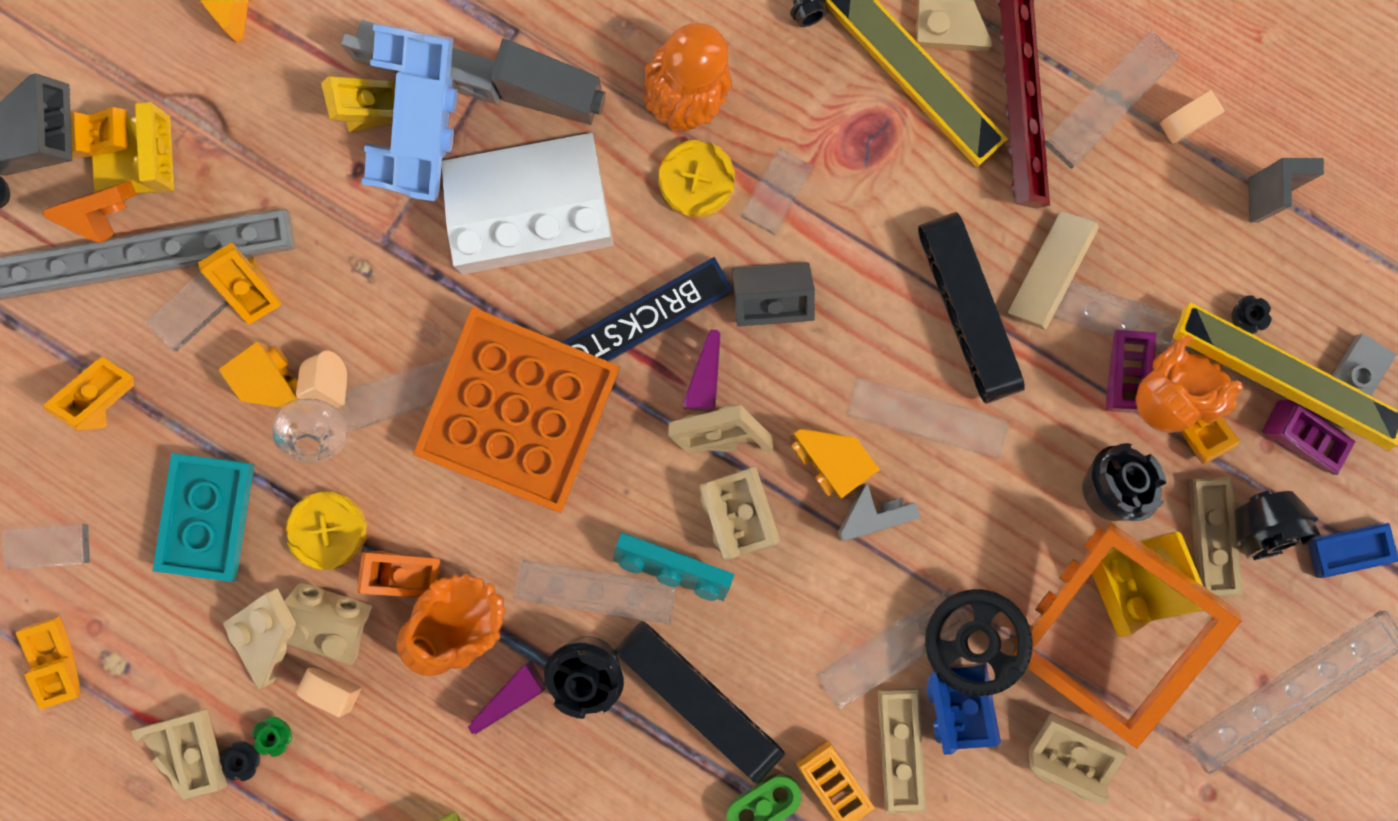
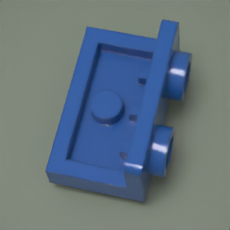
[927,663,1001,755]

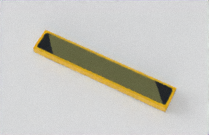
[824,0,1008,168]
[1173,302,1398,451]

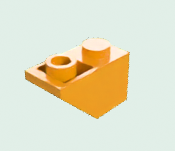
[218,341,314,413]
[791,429,880,499]

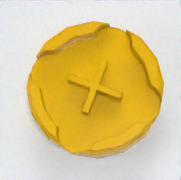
[658,140,735,218]
[286,492,367,570]

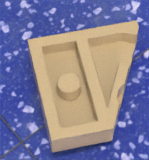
[915,0,992,52]
[669,405,773,452]
[222,589,296,690]

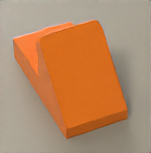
[42,180,137,243]
[357,551,440,597]

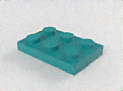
[152,453,255,582]

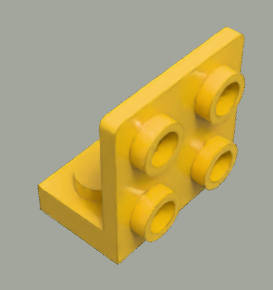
[92,102,175,194]
[1092,531,1204,637]

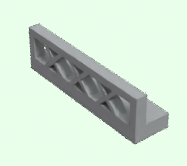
[341,19,501,105]

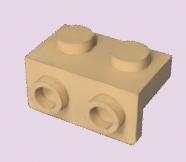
[700,467,781,561]
[284,583,373,665]
[1029,713,1127,805]

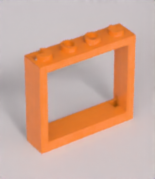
[1011,522,1242,749]

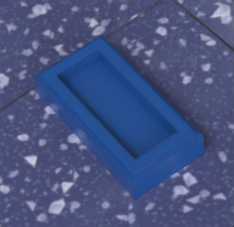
[1307,522,1398,578]

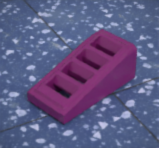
[683,329,721,412]
[1106,329,1156,413]
[1262,400,1356,475]
[468,660,546,734]

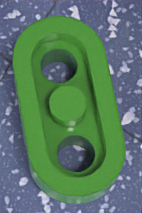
[726,773,801,821]

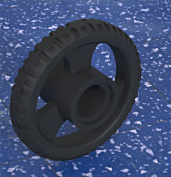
[925,589,1033,696]

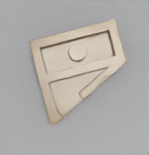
[131,709,227,800]

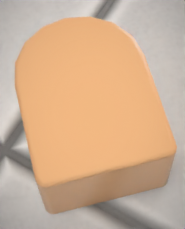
[1159,90,1225,145]
[296,350,347,413]
[296,667,361,717]

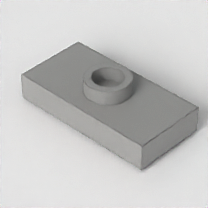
[1332,333,1397,396]

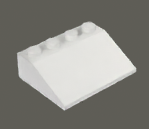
[442,133,614,275]

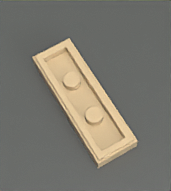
[1008,211,1099,330]
[1188,477,1243,597]
[877,688,926,814]

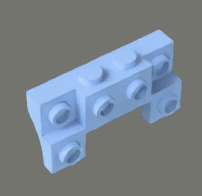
[362,24,458,201]

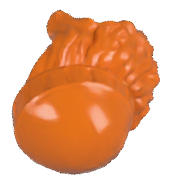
[644,23,732,132]
[1135,335,1243,433]
[397,574,505,676]

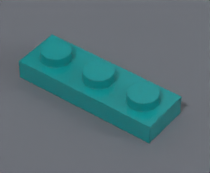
[613,533,734,601]

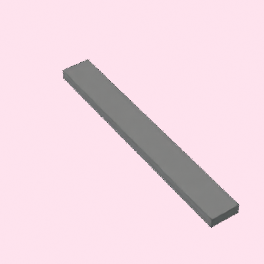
[0,209,295,300]

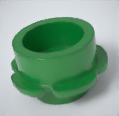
[252,717,292,757]

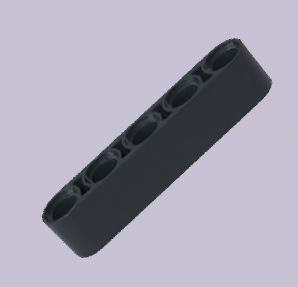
[918,212,1025,404]
[614,620,786,784]

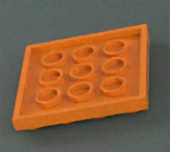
[413,307,621,513]

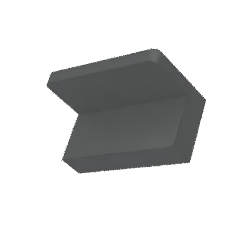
[1249,158,1324,223]
[732,262,815,327]

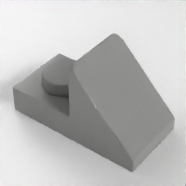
[837,483,920,541]

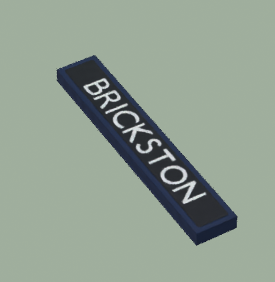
[561,257,734,362]

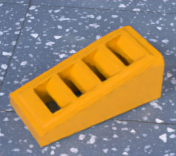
[796,740,875,821]

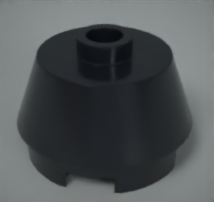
[1082,443,1167,521]
[1235,490,1321,560]
[544,636,624,719]

